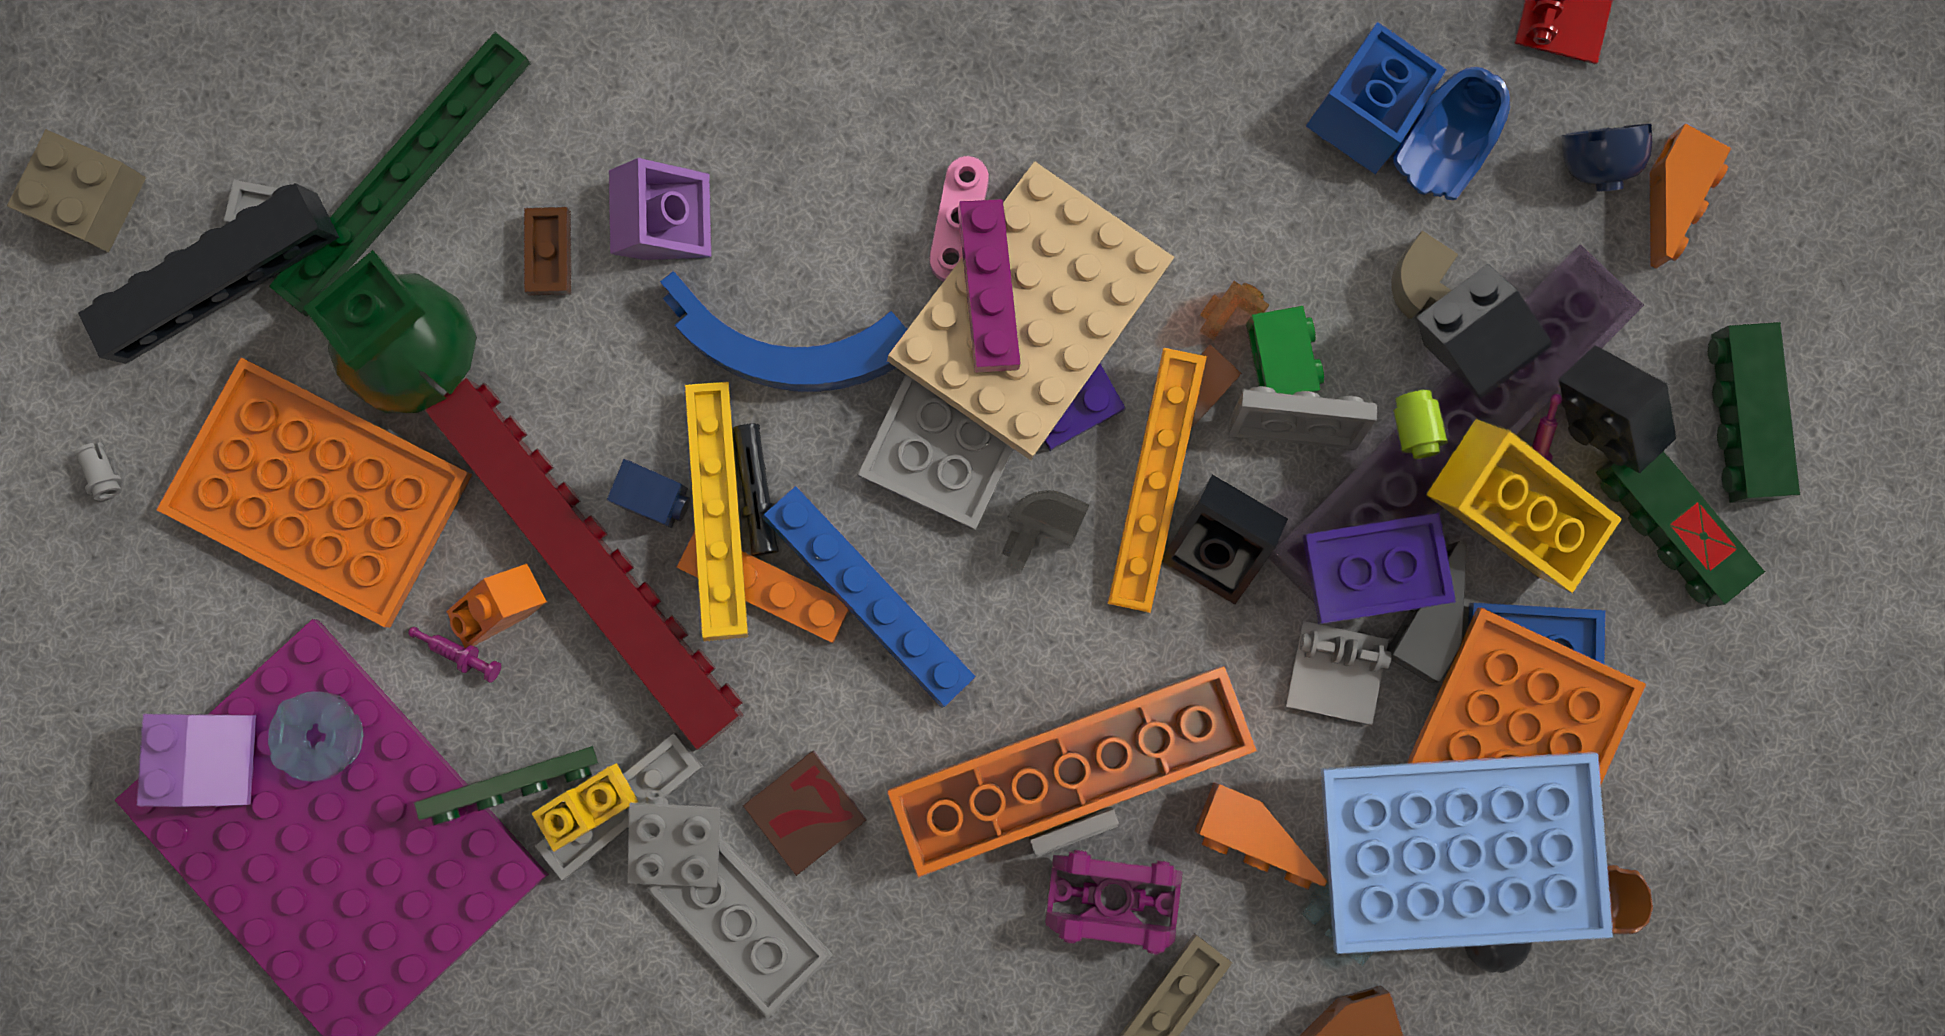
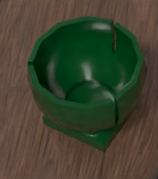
[303,250,477,414]

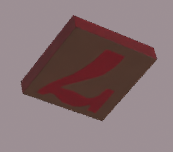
[743,751,867,876]

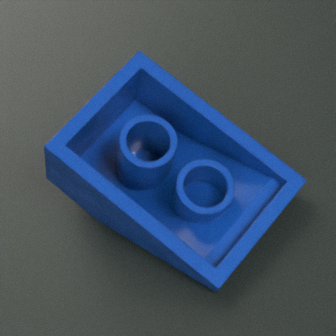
[1306,22,1447,174]

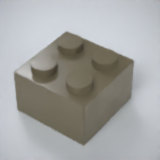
[7,129,146,253]

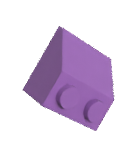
[609,158,711,260]
[137,714,256,807]

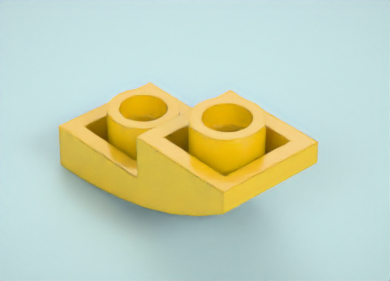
[532,763,639,852]

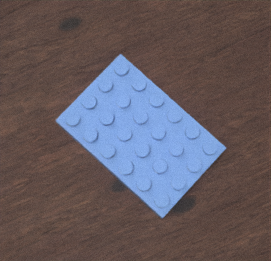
[1321,752,1613,954]

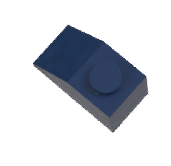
[607,459,690,528]

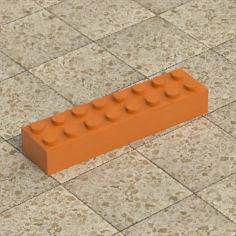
[887,666,1257,877]

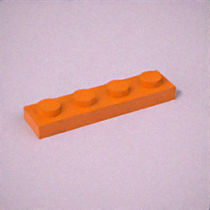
[676,531,849,643]

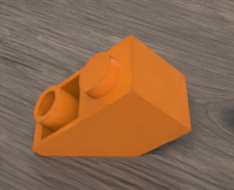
[446,564,547,648]

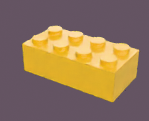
[1426,419,1621,593]

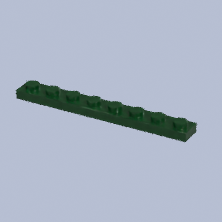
[269,32,531,317]

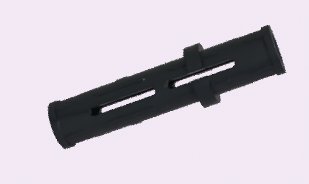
[732,423,779,556]

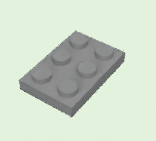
[1228,387,1377,450]

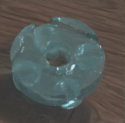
[268,692,363,781]

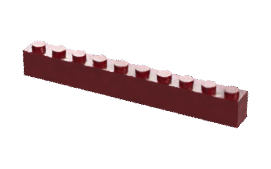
[425,378,744,750]

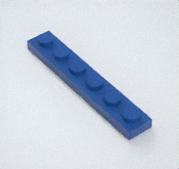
[762,486,976,708]

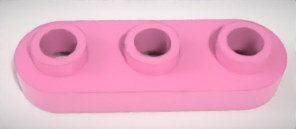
[930,156,988,282]

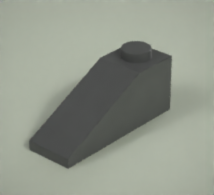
[1387,541,1467,683]

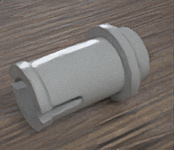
[74,443,122,501]

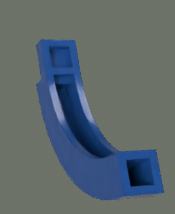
[660,271,908,392]

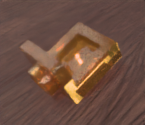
[1200,281,1269,341]

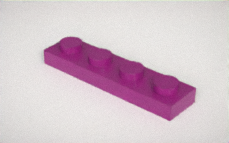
[958,199,1021,373]

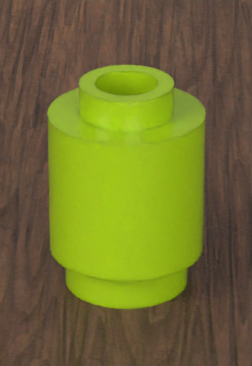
[1393,390,1447,459]

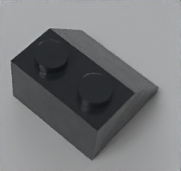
[1416,264,1552,399]
[1162,474,1288,604]

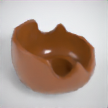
[1607,865,1653,934]

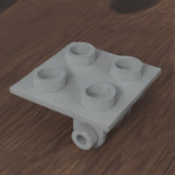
[1286,621,1391,725]
[628,790,721,887]

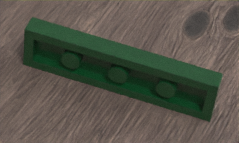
[414,746,599,826]

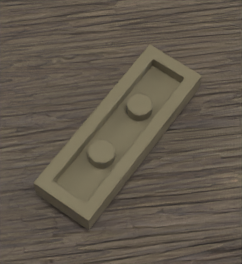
[1119,933,1232,1036]

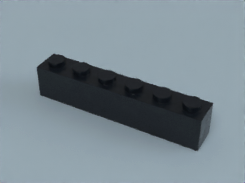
[78,183,339,364]

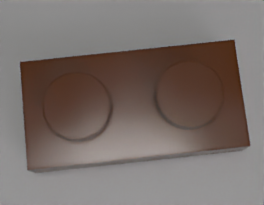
[524,207,571,296]

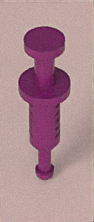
[1531,394,1562,463]
[408,627,502,683]

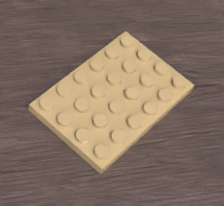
[887,161,1174,461]

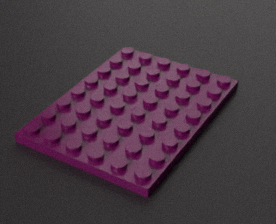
[115,619,549,1036]

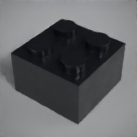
[1558,345,1677,474]

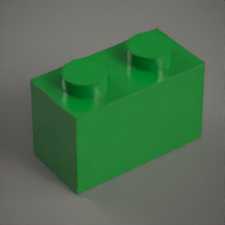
[1246,306,1324,395]

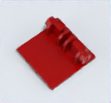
[1514,0,1613,64]

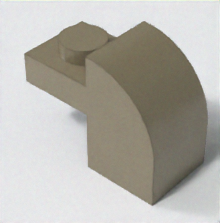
[1391,230,1459,319]

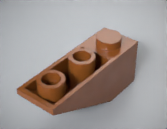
[1299,986,1403,1036]

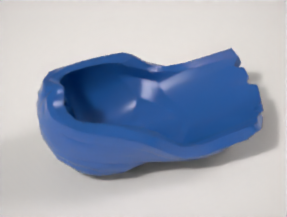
[1393,67,1510,200]

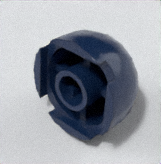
[1561,123,1653,192]

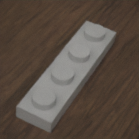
[535,733,704,881]

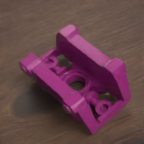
[1045,850,1183,954]

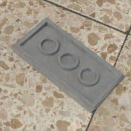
[646,835,833,1020]

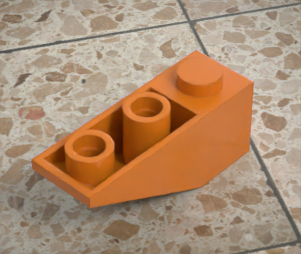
[1650,123,1731,268]
[1194,782,1327,890]

